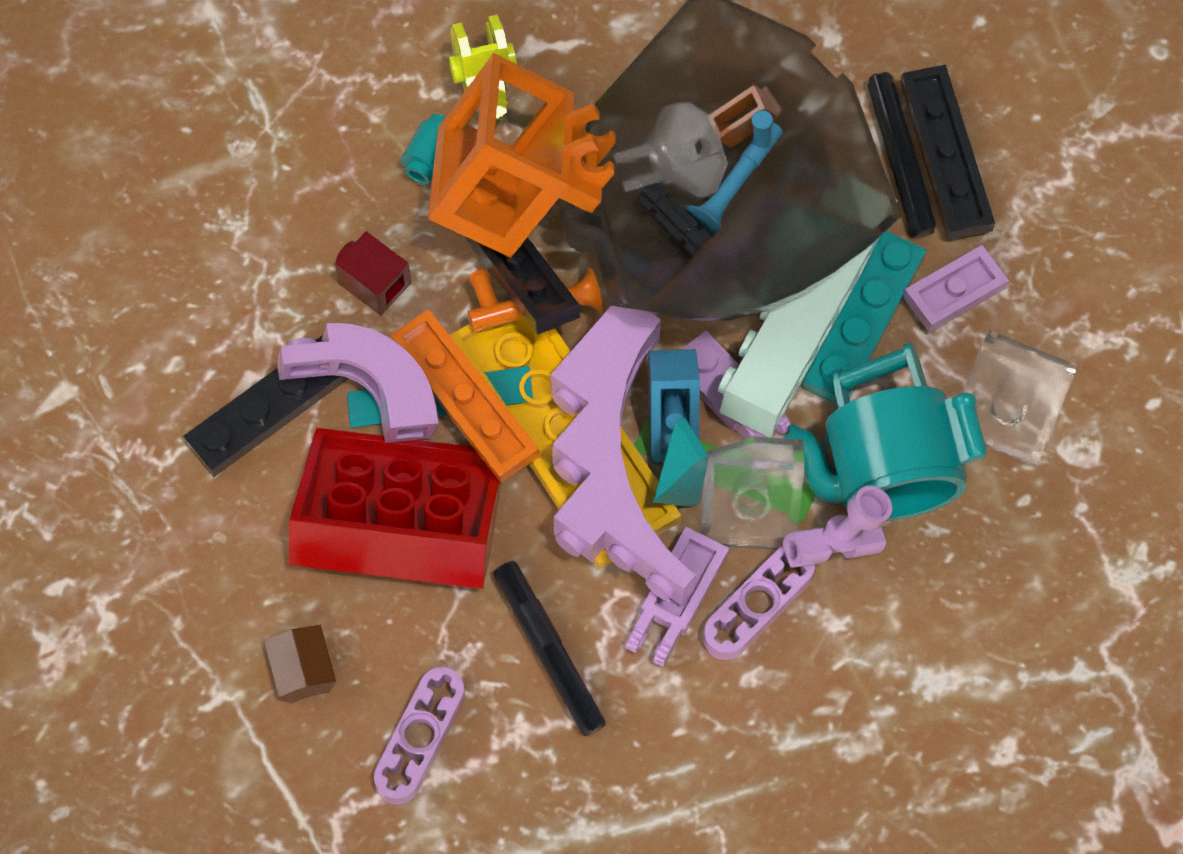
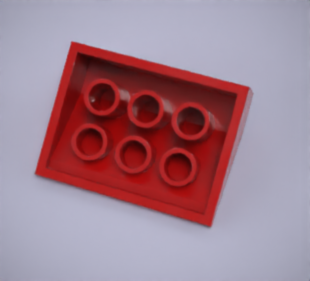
[289,428,501,589]

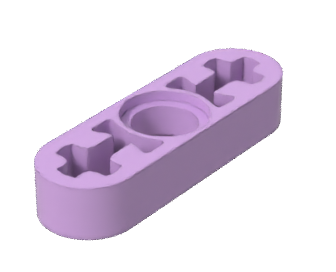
[703,546,815,660]
[374,667,465,805]

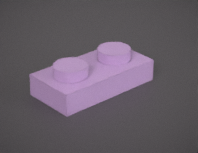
[903,245,1009,333]

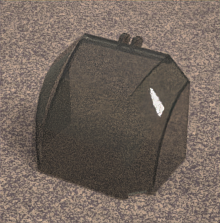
[560,0,902,321]

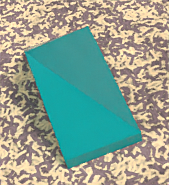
[653,417,708,507]

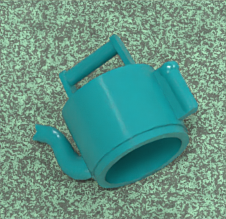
[782,342,987,521]

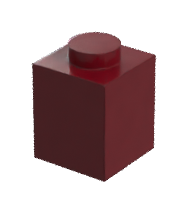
[335,231,411,316]

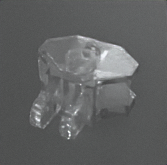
[613,102,728,198]

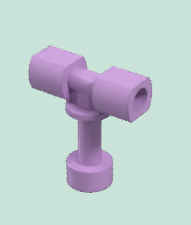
[783,486,892,567]

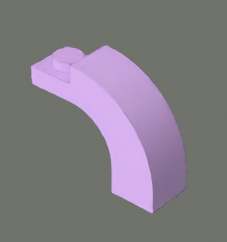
[277,323,438,443]

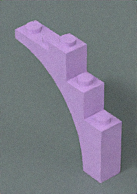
[551,293,696,606]

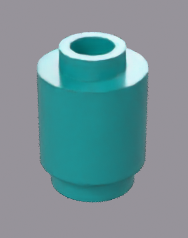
[400,114,446,185]

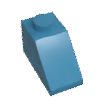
[648,349,700,463]

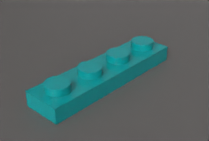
[802,230,927,405]

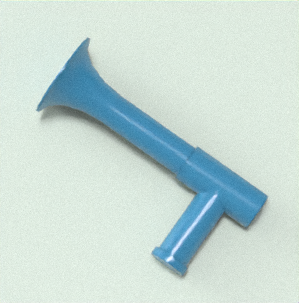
[684,110,783,239]

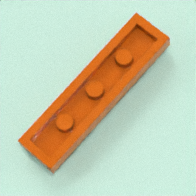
[390,309,541,483]

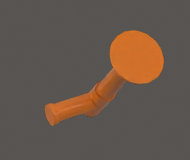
[468,266,603,331]

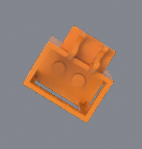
[428,53,616,258]

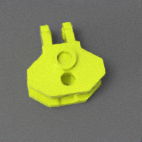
[449,15,517,123]

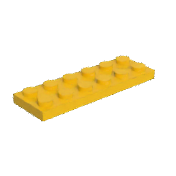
[450,317,681,570]

